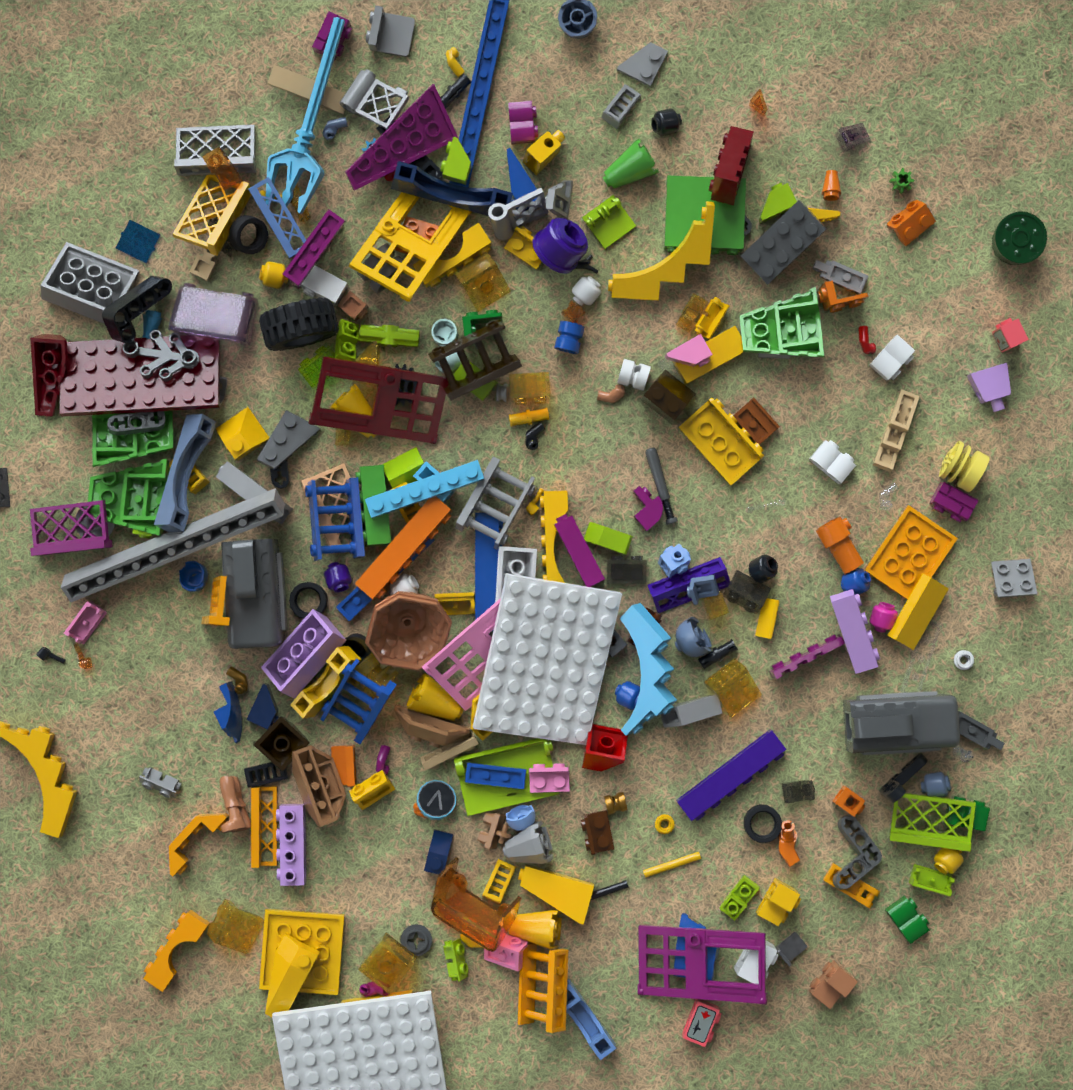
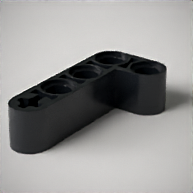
[102,276,172,344]

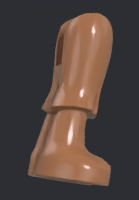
[219,776,251,833]

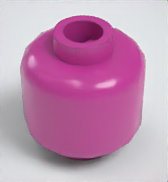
[869,602,898,633]

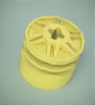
[939,441,990,493]

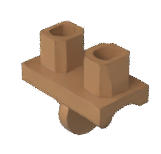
[477,813,512,849]

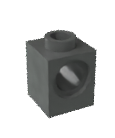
[609,629,627,657]

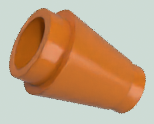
[822,170,841,201]

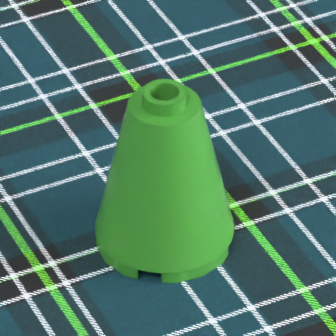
[603,138,659,189]

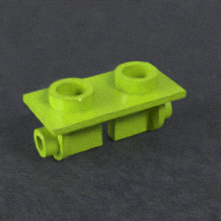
[443,938,469,982]

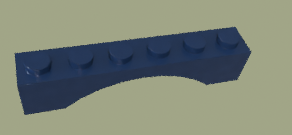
[391,161,513,216]

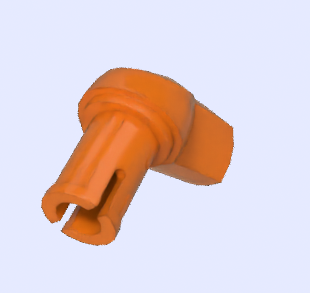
[779,820,800,867]

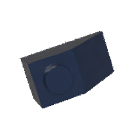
[246,683,279,730]
[424,829,453,875]

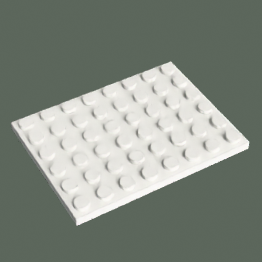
[473,573,622,745]
[272,991,447,1090]

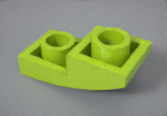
[335,319,359,361]
[719,875,760,921]

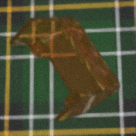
[431,857,522,952]

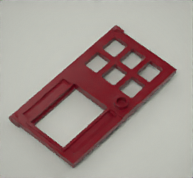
[308,356,449,444]

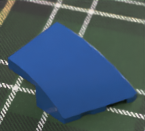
[213,681,242,743]
[673,913,719,980]

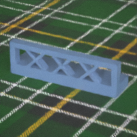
[248,177,306,259]

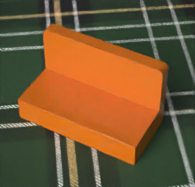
[331,745,357,786]

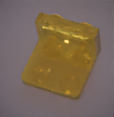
[207,899,264,954]

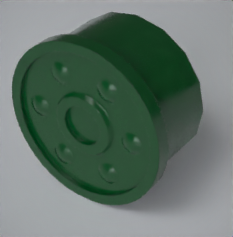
[992,211,1047,265]

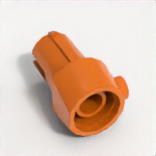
[816,516,864,574]

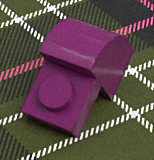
[633,486,663,531]

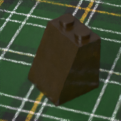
[641,369,696,424]

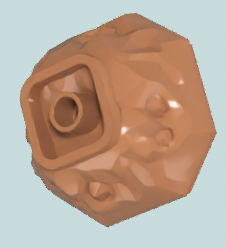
[365,591,452,671]

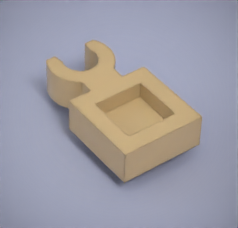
[189,248,219,281]

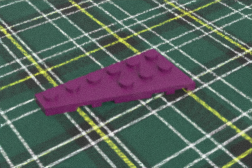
[345,84,459,191]

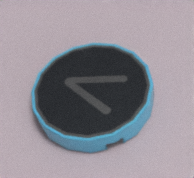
[416,780,456,820]

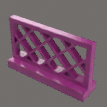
[283,209,345,289]
[30,500,113,556]

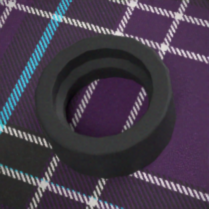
[229,215,268,255]
[289,582,328,619]
[743,804,782,843]

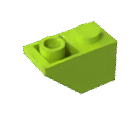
[440,137,471,185]

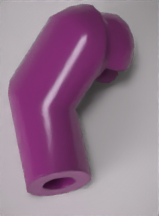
[376,745,390,775]
[359,981,390,997]

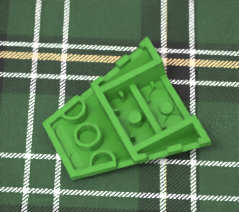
[739,287,825,358]
[92,411,173,467]
[87,459,170,536]

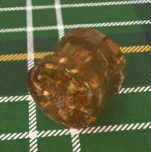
[561,300,585,323]

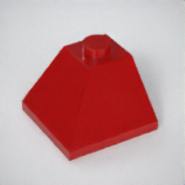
[582,724,628,772]

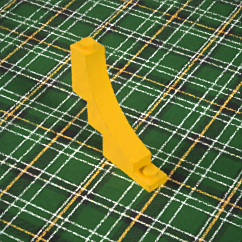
[608,201,715,301]

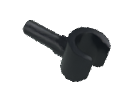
[36,647,65,664]

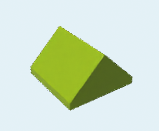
[382,447,424,488]

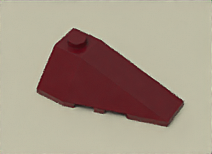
[30,334,68,417]

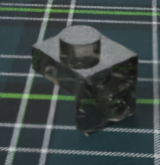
[782,780,815,803]

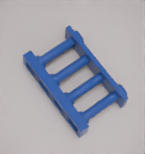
[305,477,365,561]
[320,659,397,745]

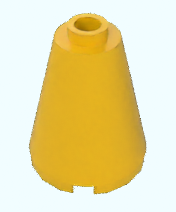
[330,384,376,438]
[406,673,464,721]
[506,910,562,950]

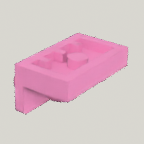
[529,764,570,793]
[484,930,528,972]

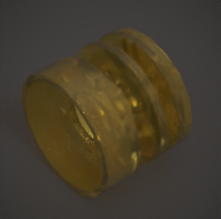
[348,653,399,699]

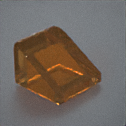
[749,89,768,116]

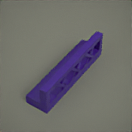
[647,557,731,613]

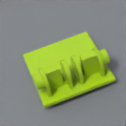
[582,195,636,249]

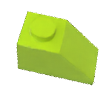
[759,183,797,224]

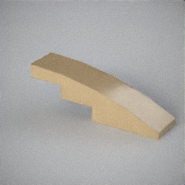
[267,65,346,115]
[873,389,920,472]

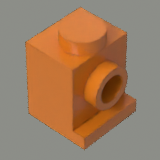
[832,785,865,817]

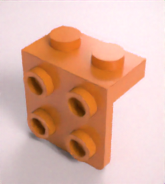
[817,280,869,313]

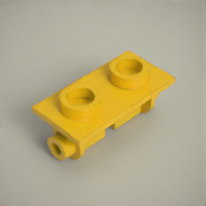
[694,297,730,339]

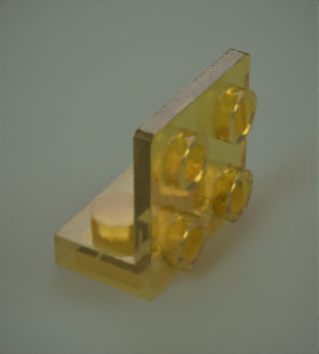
[704,658,761,718]

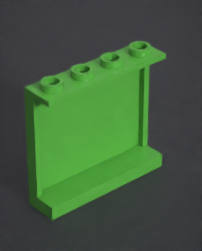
[664,175,746,255]

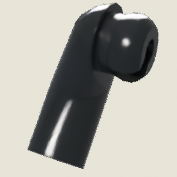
[525,421,545,450]

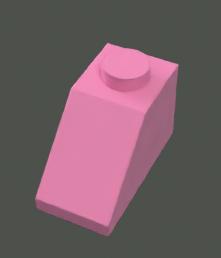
[665,334,713,367]

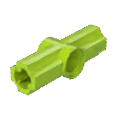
[359,324,420,347]

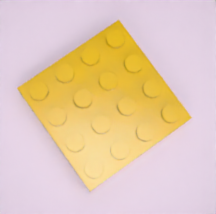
[259,909,345,995]

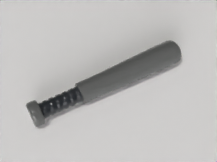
[645,447,678,525]

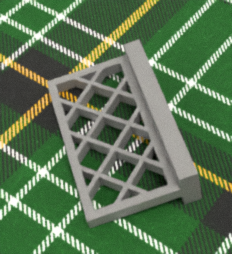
[174,125,256,176]

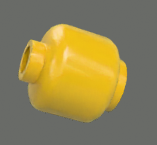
[259,261,288,289]
[934,848,964,875]

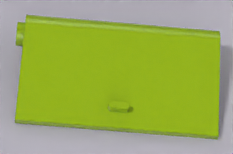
[454,738,560,816]

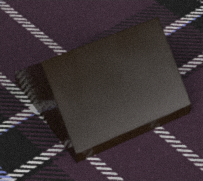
[253,716,310,771]

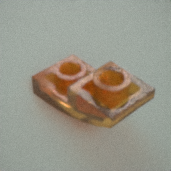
[202,147,243,191]

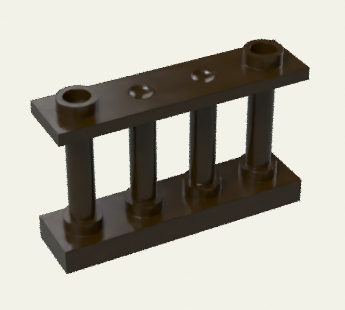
[428,320,522,401]

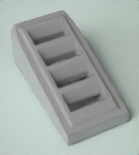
[601,84,641,129]

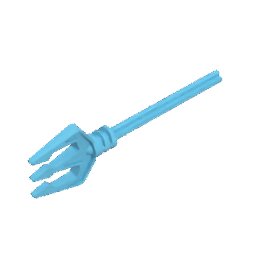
[265,17,345,214]

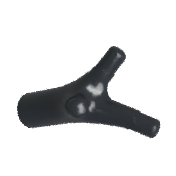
[575,255,598,274]

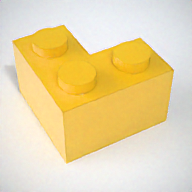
[756,878,801,927]

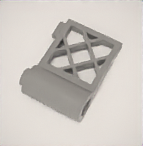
[340,69,409,130]
[488,188,549,240]

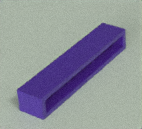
[676,729,787,821]

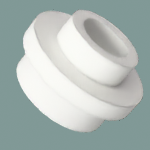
[954,650,974,670]

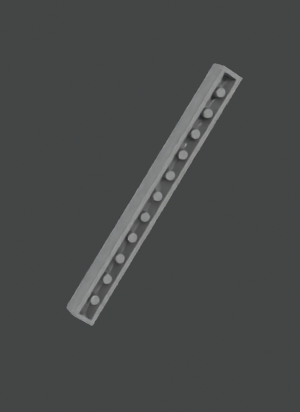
[61,488,285,602]

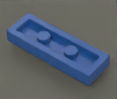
[465,763,526,789]

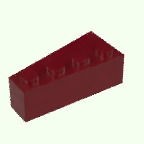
[709,126,754,205]

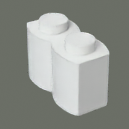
[869,335,915,381]
[809,440,856,484]

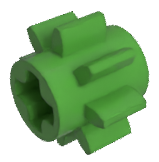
[889,168,915,194]

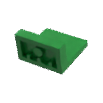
[462,310,503,337]

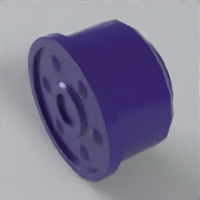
[532,218,588,274]

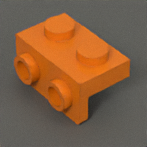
[887,200,936,246]

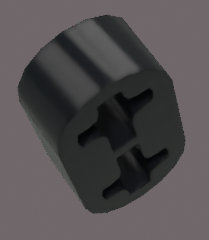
[270,459,290,489]

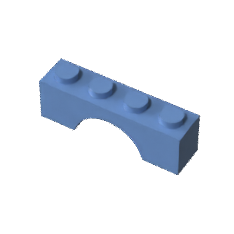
[566,979,616,1060]

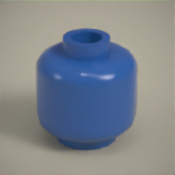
[841,568,871,595]
[615,681,640,710]

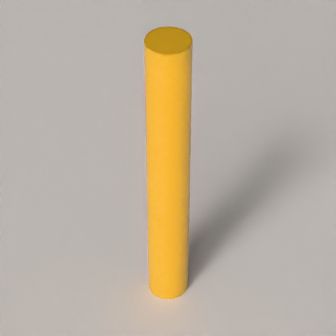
[643,852,701,878]

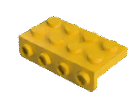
[678,397,764,486]

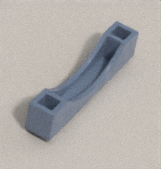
[154,414,216,532]

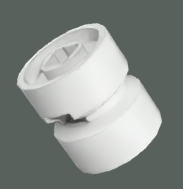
[617,359,651,391]

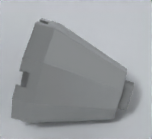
[503,821,553,864]

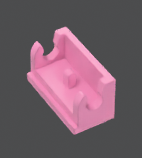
[64,601,107,644]

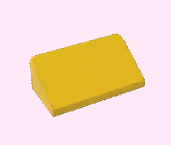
[755,598,780,639]

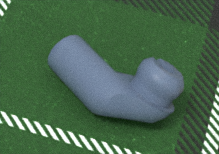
[323,117,348,140]

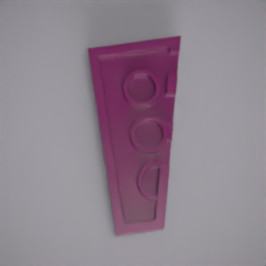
[769,634,845,679]

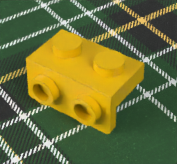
[349,770,395,810]

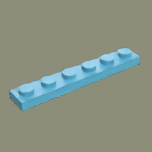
[365,460,485,519]

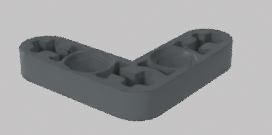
[107,411,165,436]
[833,815,882,890]

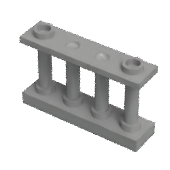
[455,457,536,550]

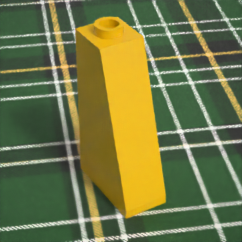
[518,864,594,925]

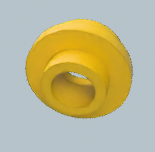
[655,814,675,834]

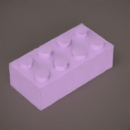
[261,609,346,699]

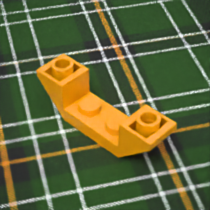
[169,813,229,877]

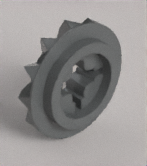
[400,924,432,956]

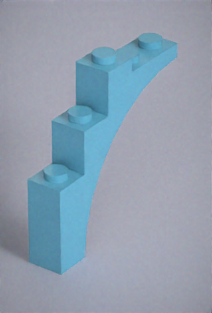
[620,603,677,736]

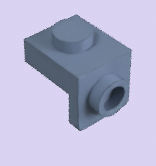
[687,575,719,605]

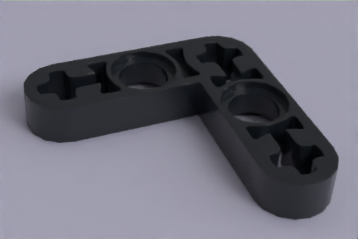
[879,753,928,803]

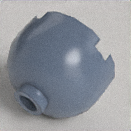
[558,0,597,39]
[675,617,712,657]

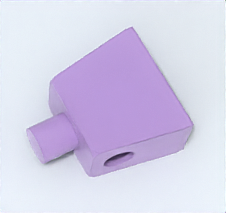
[967,363,1011,412]

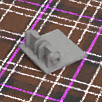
[991,559,1037,598]

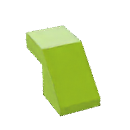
[584,522,633,555]

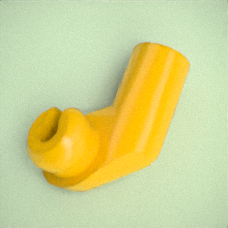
[445,47,465,77]

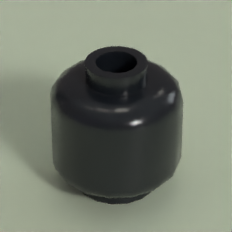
[651,108,682,136]
[748,554,778,583]

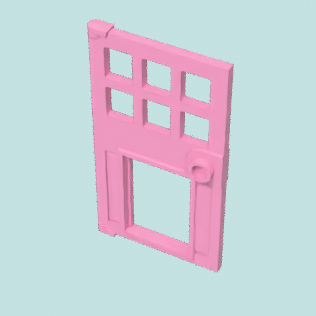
[422,598,501,711]

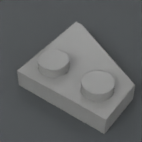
[617,42,668,87]
[545,180,573,218]

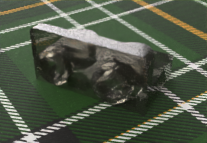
[607,556,647,584]
[722,570,771,614]

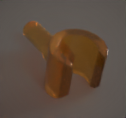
[73,643,93,669]

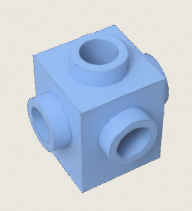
[658,544,691,578]

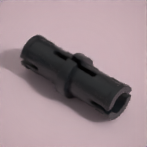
[440,74,471,109]
[698,639,738,670]

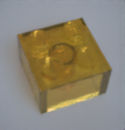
[509,372,550,405]
[358,933,417,994]

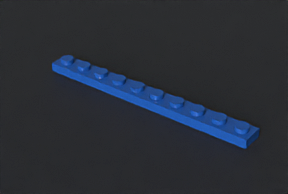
[449,0,510,187]

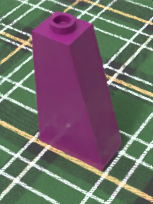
[554,514,605,587]

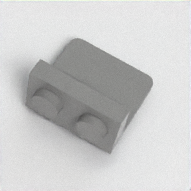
[366,5,415,57]

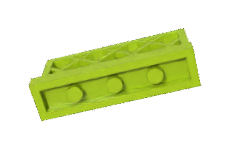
[889,793,976,852]

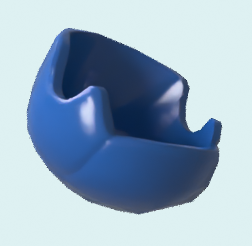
[179,561,209,592]

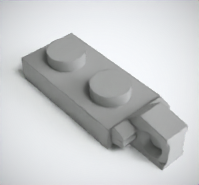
[812,260,868,295]

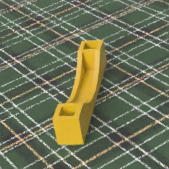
[540,490,568,583]

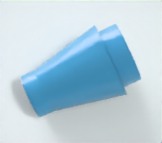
[143,310,162,339]

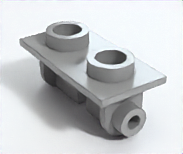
[139,767,182,798]

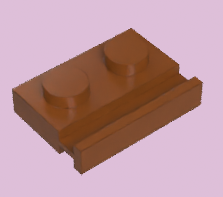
[733,397,780,445]

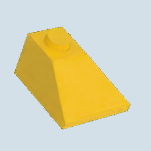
[216,407,270,461]

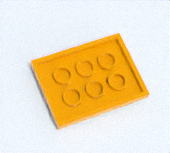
[864,505,958,600]

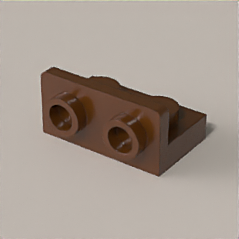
[581,810,614,855]

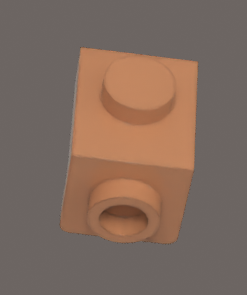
[337,291,368,322]

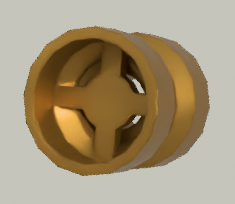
[604,791,628,815]

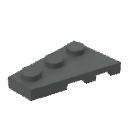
[257,410,321,470]

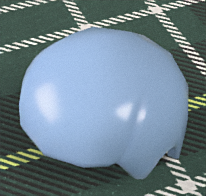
[506,805,536,831]

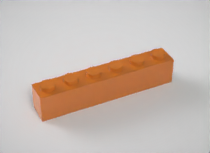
[355,497,452,601]

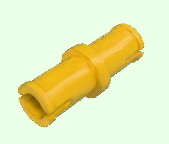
[509,408,549,427]

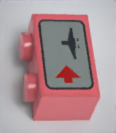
[992,318,1029,353]
[682,999,721,1047]

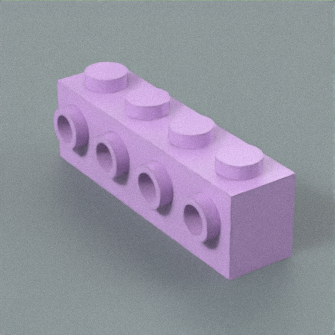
[830,589,880,674]
[276,804,306,886]

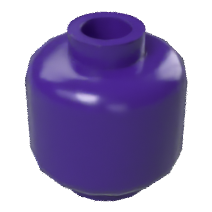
[324,562,352,593]

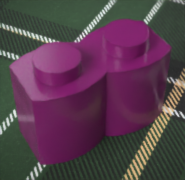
[508,101,538,145]

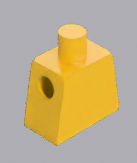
[523,130,565,176]

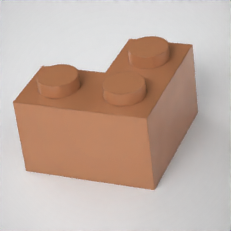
[809,960,858,1009]

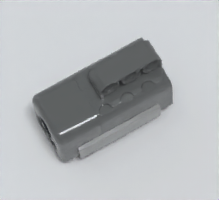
[221,539,288,649]
[843,691,960,755]

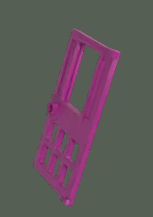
[638,925,767,1005]

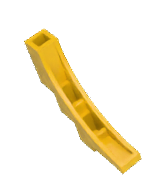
[0,721,78,838]

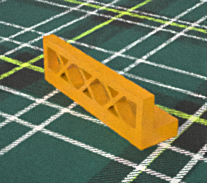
[251,786,277,868]

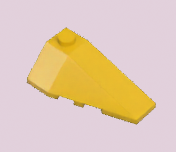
[265,933,320,1017]

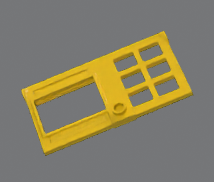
[349,192,472,302]

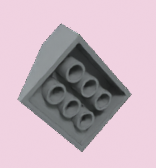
[40,242,139,323]

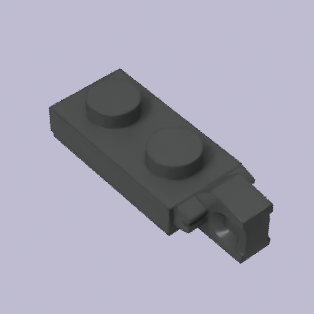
[958,711,1005,750]

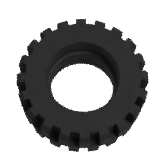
[259,298,339,351]

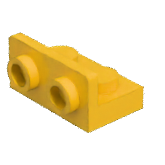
[504,227,542,270]

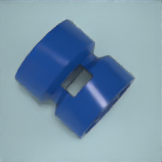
[554,321,585,354]

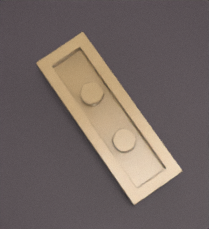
[420,731,478,771]

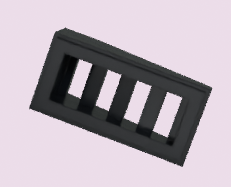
[244,762,288,788]

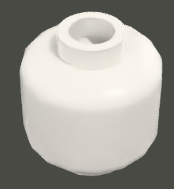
[572,276,601,306]
[389,574,419,596]

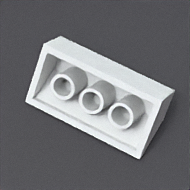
[495,546,537,603]

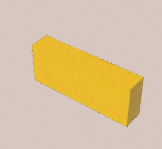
[672,326,744,385]
[887,574,949,650]

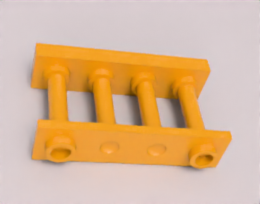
[518,943,569,1033]

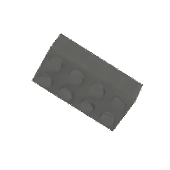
[741,200,827,285]

